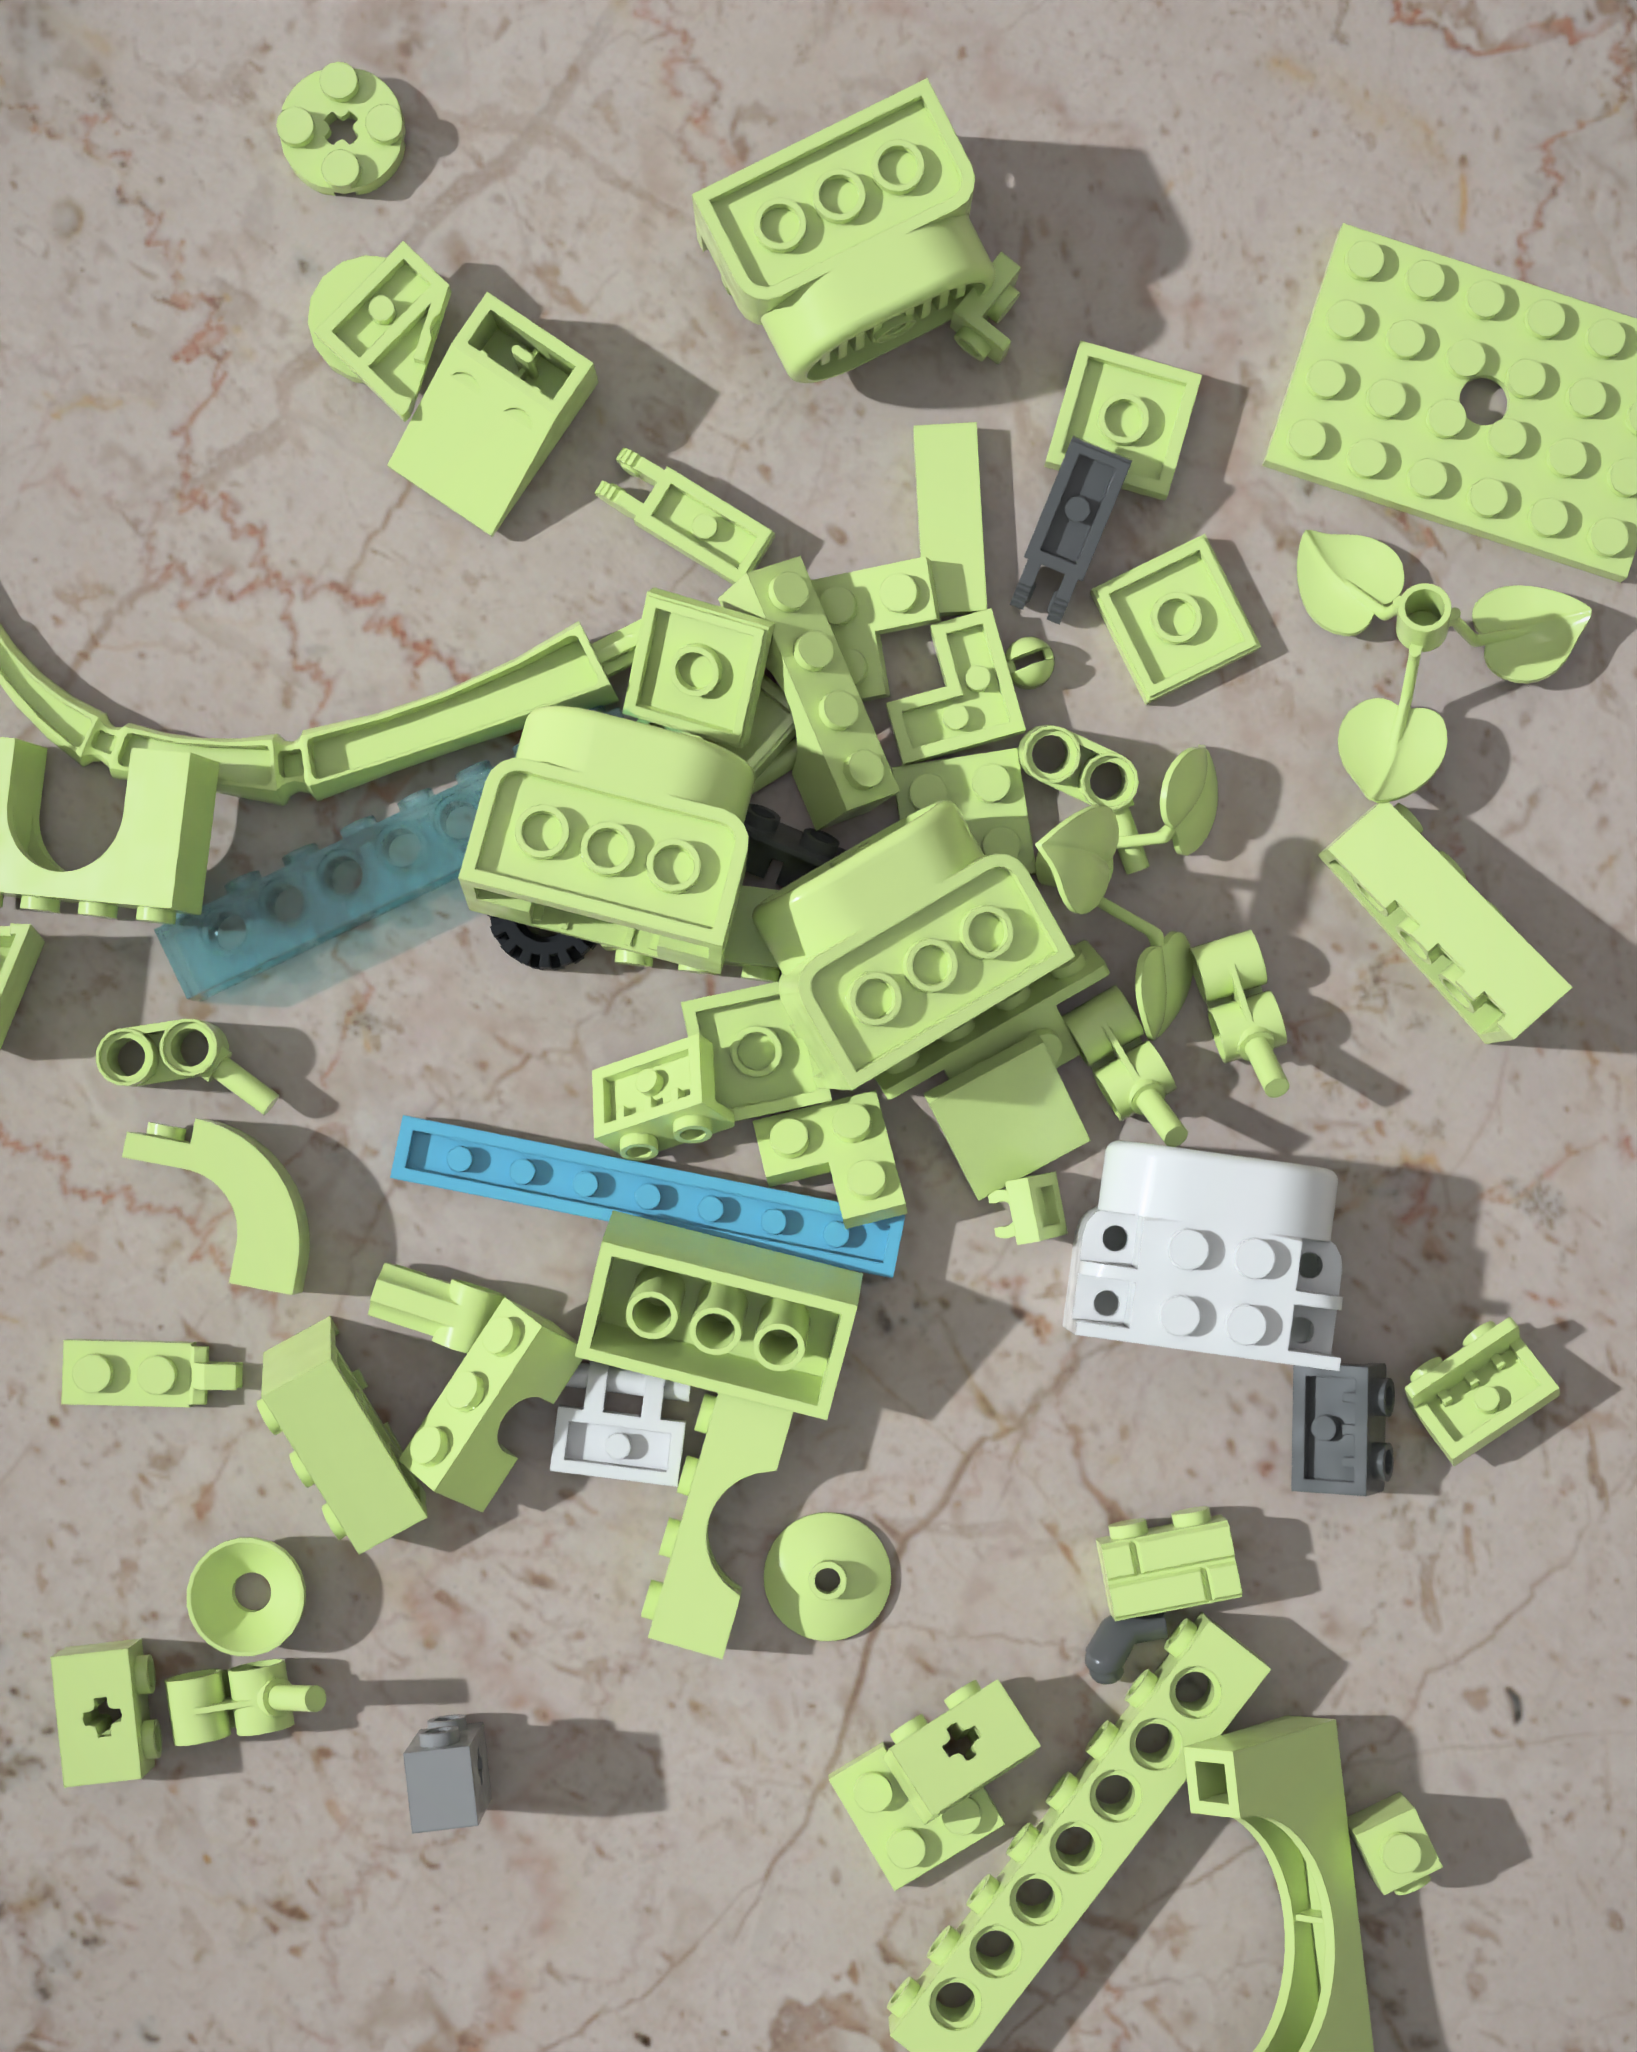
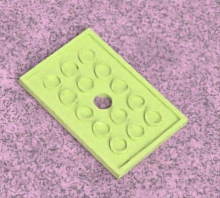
[1262,223,1637,583]

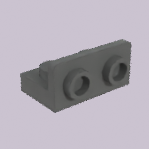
[1291,1363,1395,1496]

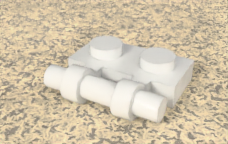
[550,1361,691,1487]

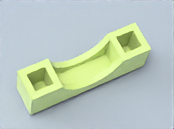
[718,556,900,831]
[641,1393,793,1659]

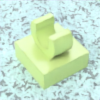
[988,1171,1068,1245]

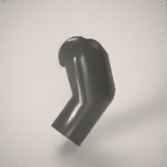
[1085,1612,1168,1685]

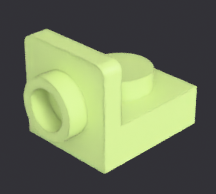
[950,252,1021,364]

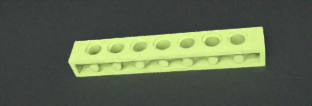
[887,1612,1271,2052]

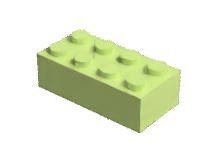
[575,1210,863,1420]

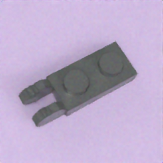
[1010,436,1132,625]

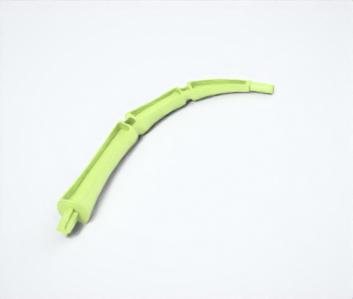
[0,619,641,806]

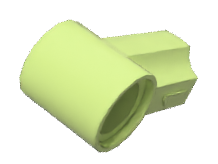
[368,1262,506,1354]

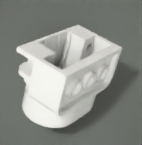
[1062,1140,1343,1371]

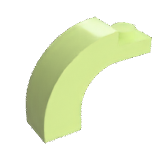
[122,1118,310,1295]

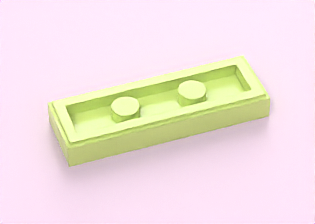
[913,422,987,616]

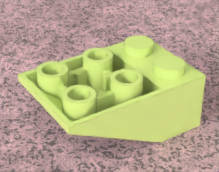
[387,292,599,537]

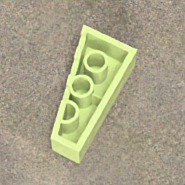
[1318,802,1573,1044]

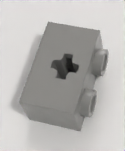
[403,1714,492,1834]

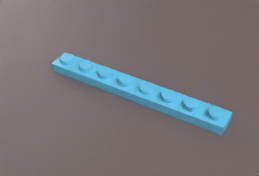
[390,1115,906,1278]

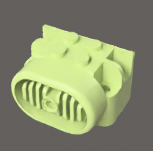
[692,78,995,383]
[458,706,755,975]
[752,800,1076,1091]

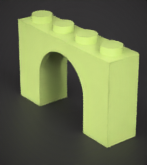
[0,737,220,925]

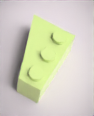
[257,1316,428,1555]

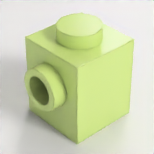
[1347,1792,1443,1895]

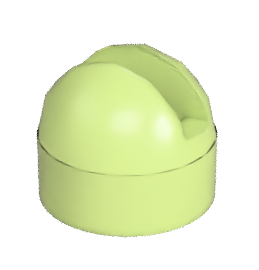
[1005,636,1055,690]

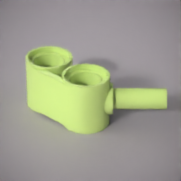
[1018,724,1150,874]
[1189,930,1290,1098]
[1062,985,1188,1147]
[96,1019,279,1115]
[164,1658,326,1746]

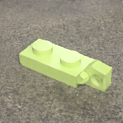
[61,1339,243,1407]

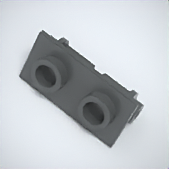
[744,803,847,887]

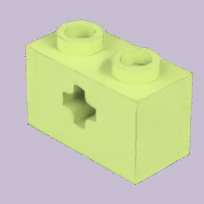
[50,1638,162,1788]
[883,1679,1041,1825]

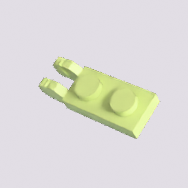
[595,447,775,585]

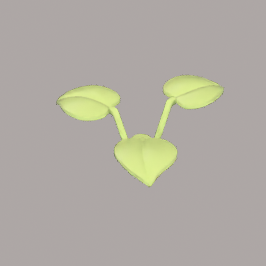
[1297,530,1592,803]
[1035,744,1218,1041]

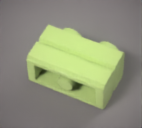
[1096,1506,1242,1621]

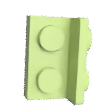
[592,1033,735,1161]

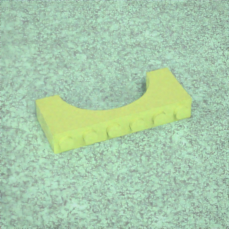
[1183,1715,1374,2052]

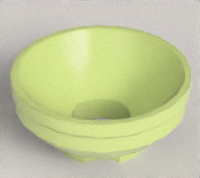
[187,1537,306,1656]

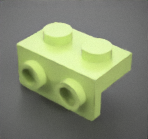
[1405,1317,1560,1466]

